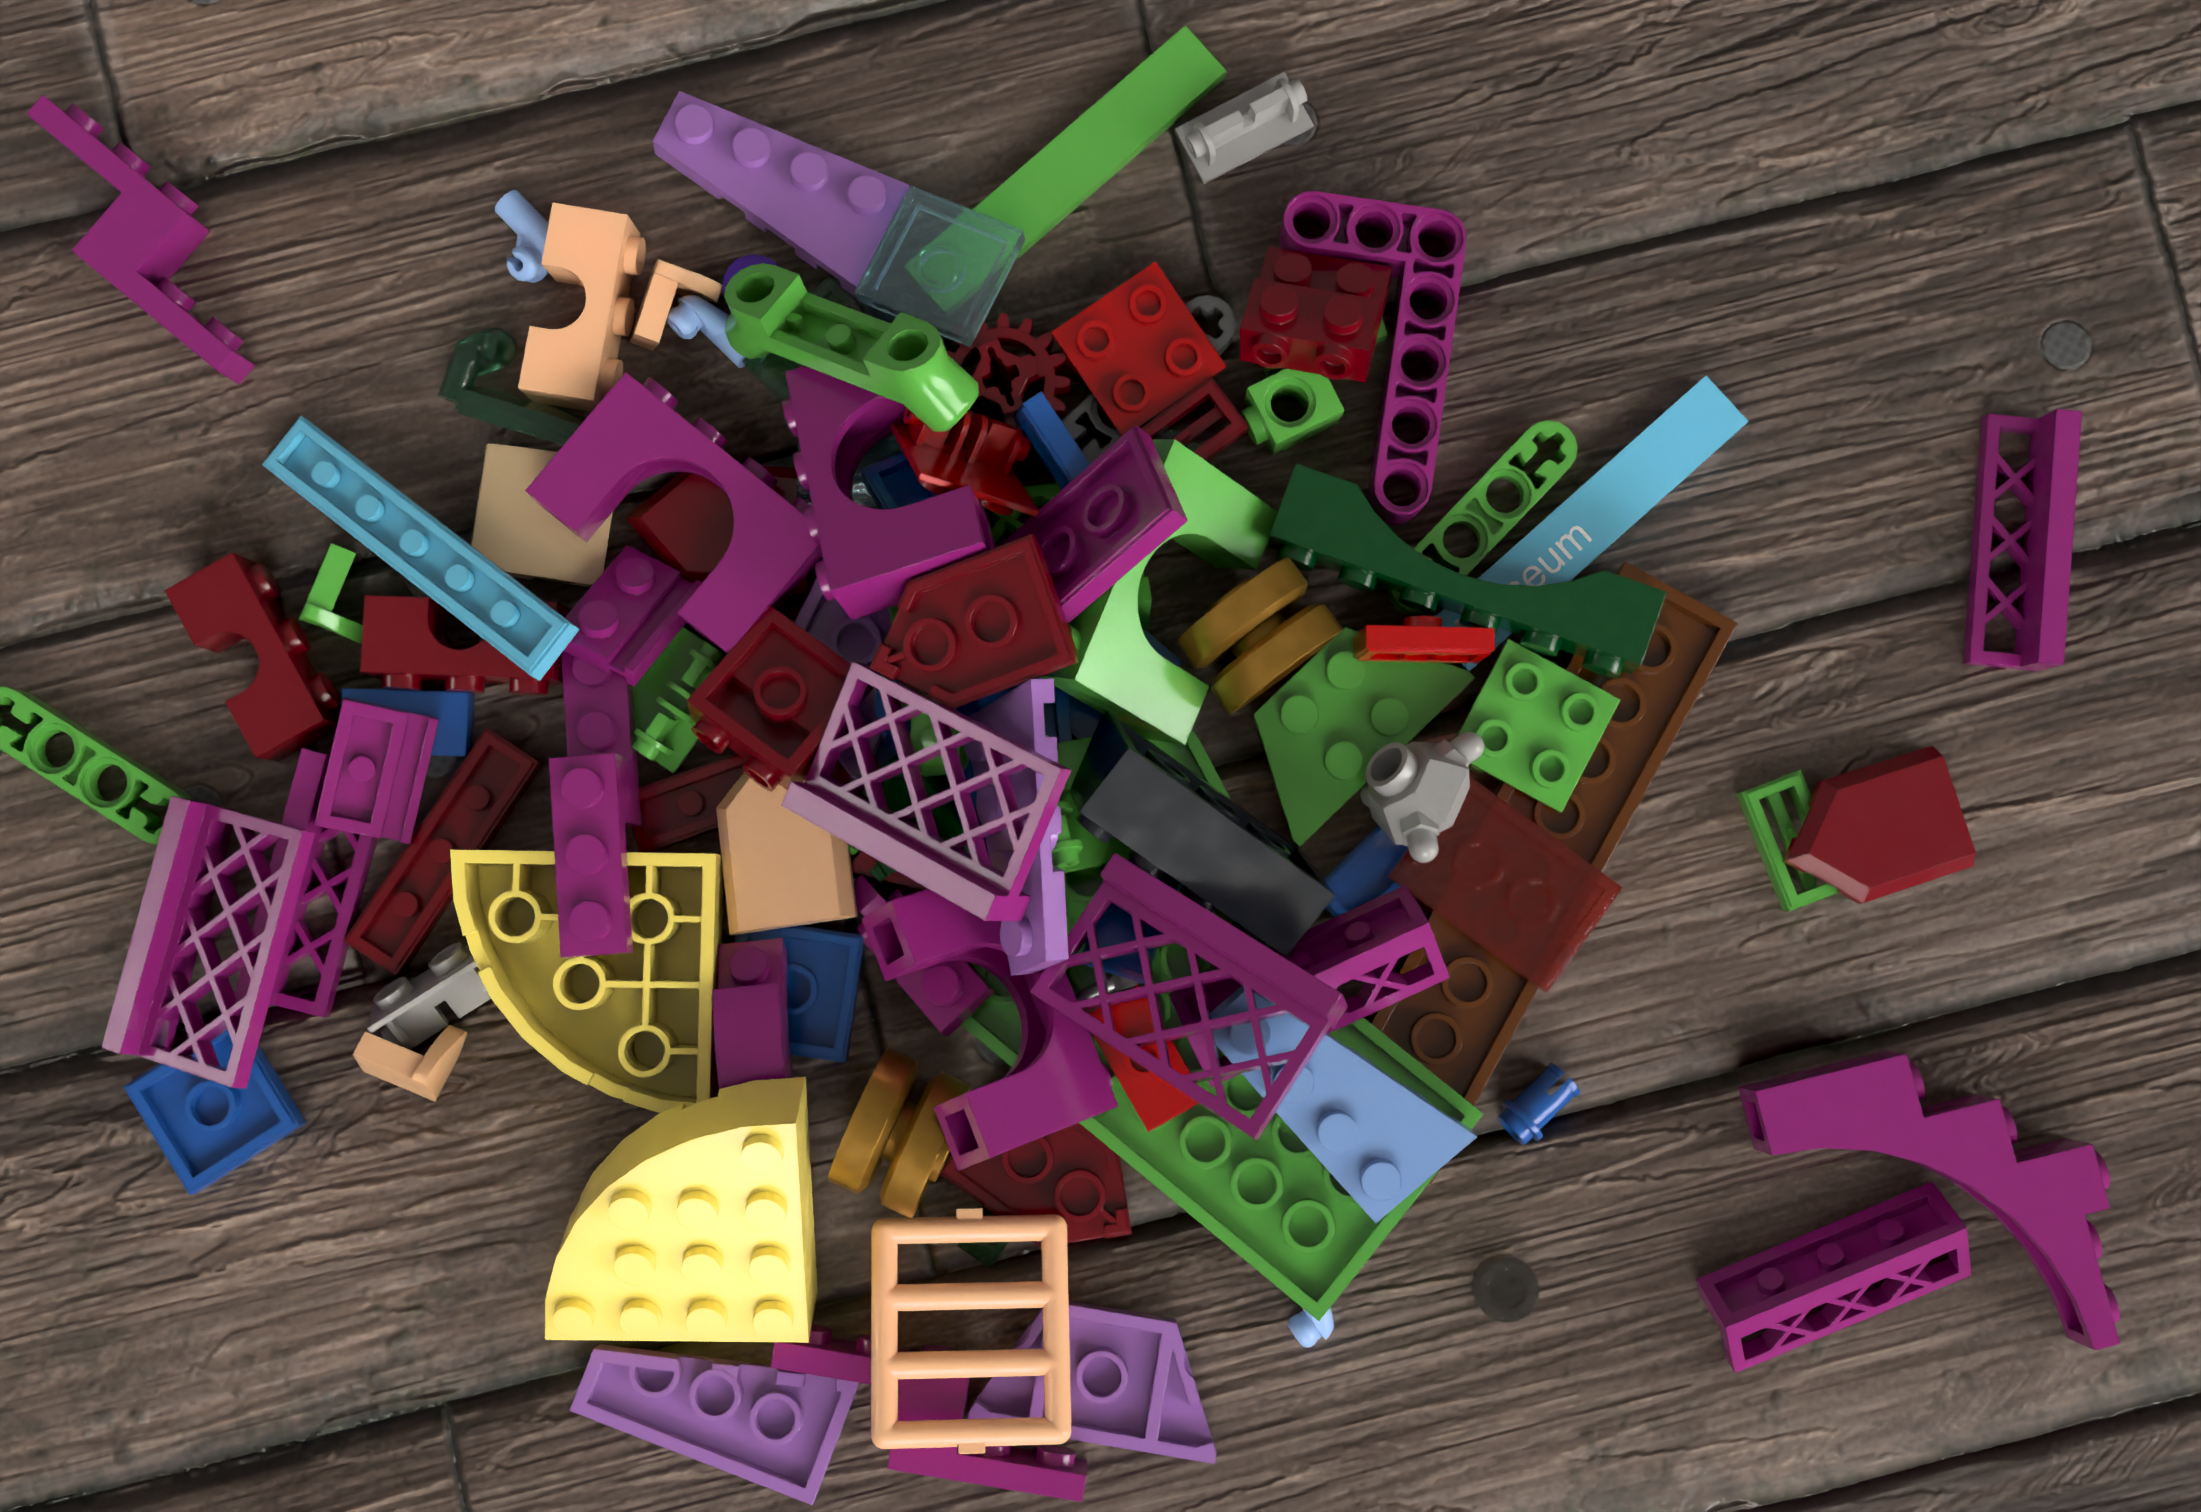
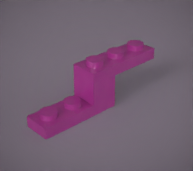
[26,95,255,384]
[549,651,641,958]
[770,1324,1087,1502]

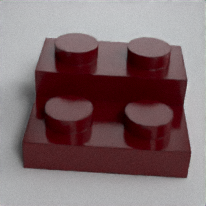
[1240,246,1392,382]
[687,606,873,792]

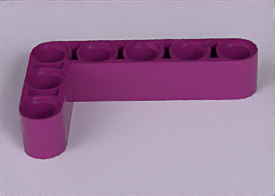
[1279,191,1467,526]

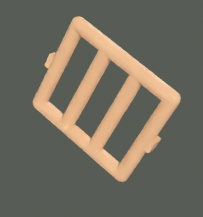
[871,1208,1071,1454]

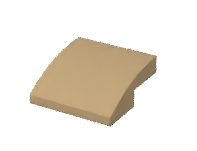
[471,443,613,588]

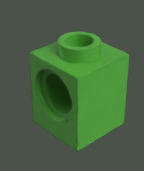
[1240,369,1345,457]

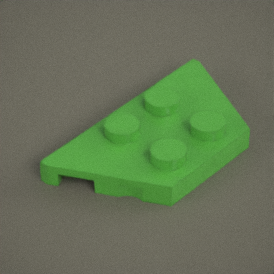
[1252,627,1475,847]

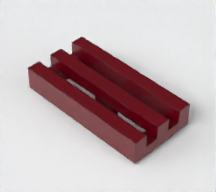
[1141,377,1249,461]

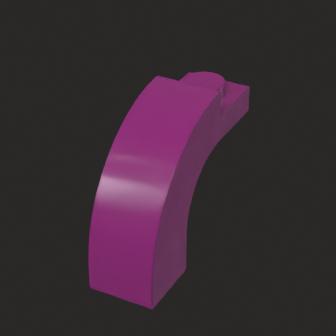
[713,938,794,1089]

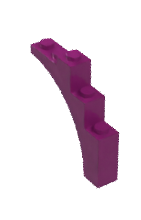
[1738,1050,2120,1350]

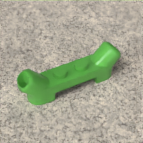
[724,263,979,432]

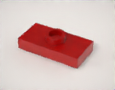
[1353,616,1495,664]
[1090,985,1199,1133]

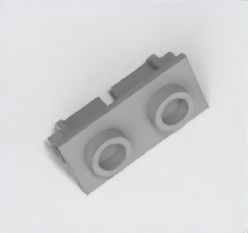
[1175,72,1314,184]
[367,942,491,1050]

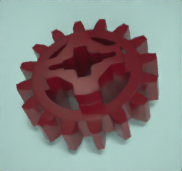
[947,313,1071,436]

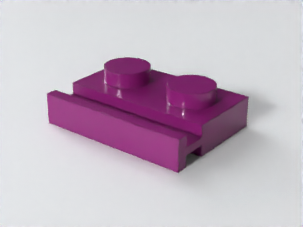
[563,545,703,687]
[314,697,439,844]

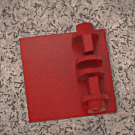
[1051,261,1227,437]
[890,407,1039,517]

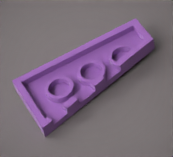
[653,91,909,300]
[964,678,1069,976]
[570,1344,860,1505]

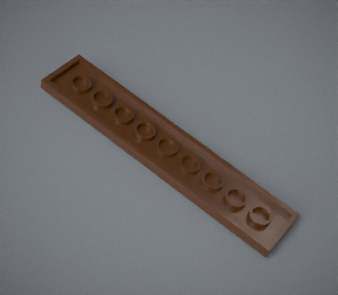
[1369,562,1738,1185]

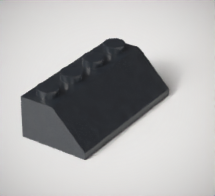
[1069,711,1335,956]

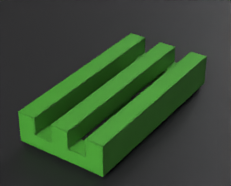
[1736,770,1838,912]

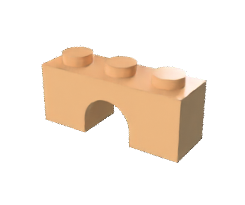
[518,203,646,412]

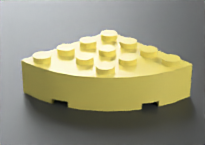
[450,850,724,1113]
[545,1077,818,1343]

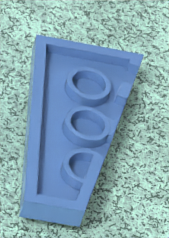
[1200,985,1477,1223]

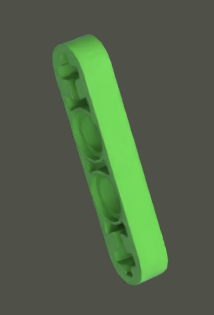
[1387,420,1578,616]
[0,687,193,845]

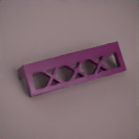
[1963,409,2082,672]
[234,748,378,1017]
[1169,885,1450,1087]
[1696,1182,1971,1373]

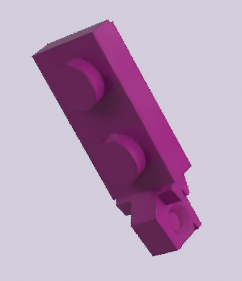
[854,874,995,1037]

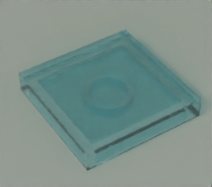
[855,185,1026,347]

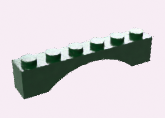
[1269,463,1667,678]

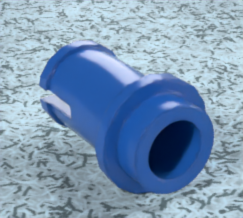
[1497,1063,1580,1145]

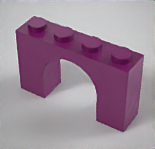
[782,323,995,620]
[525,372,822,655]
[862,889,1119,1171]

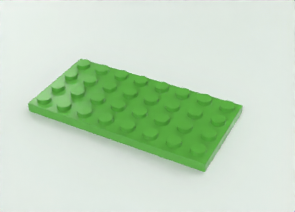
[961,865,1483,1321]

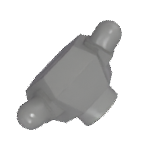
[1360,732,1484,863]

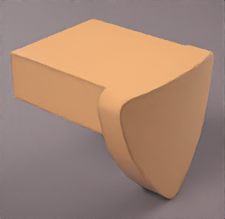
[629,259,723,351]
[352,1025,467,1102]

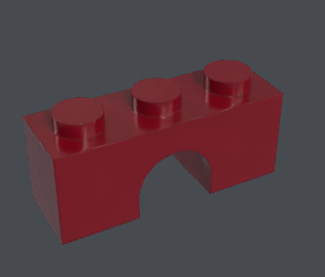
[164,552,341,762]
[360,595,571,695]

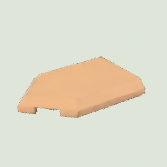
[716,771,858,935]

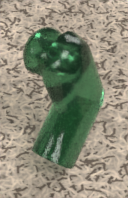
[437,327,517,407]

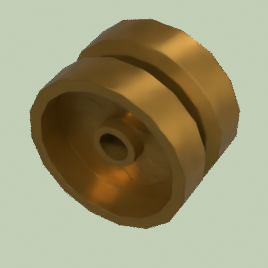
[1176,557,1344,715]
[828,1047,971,1219]

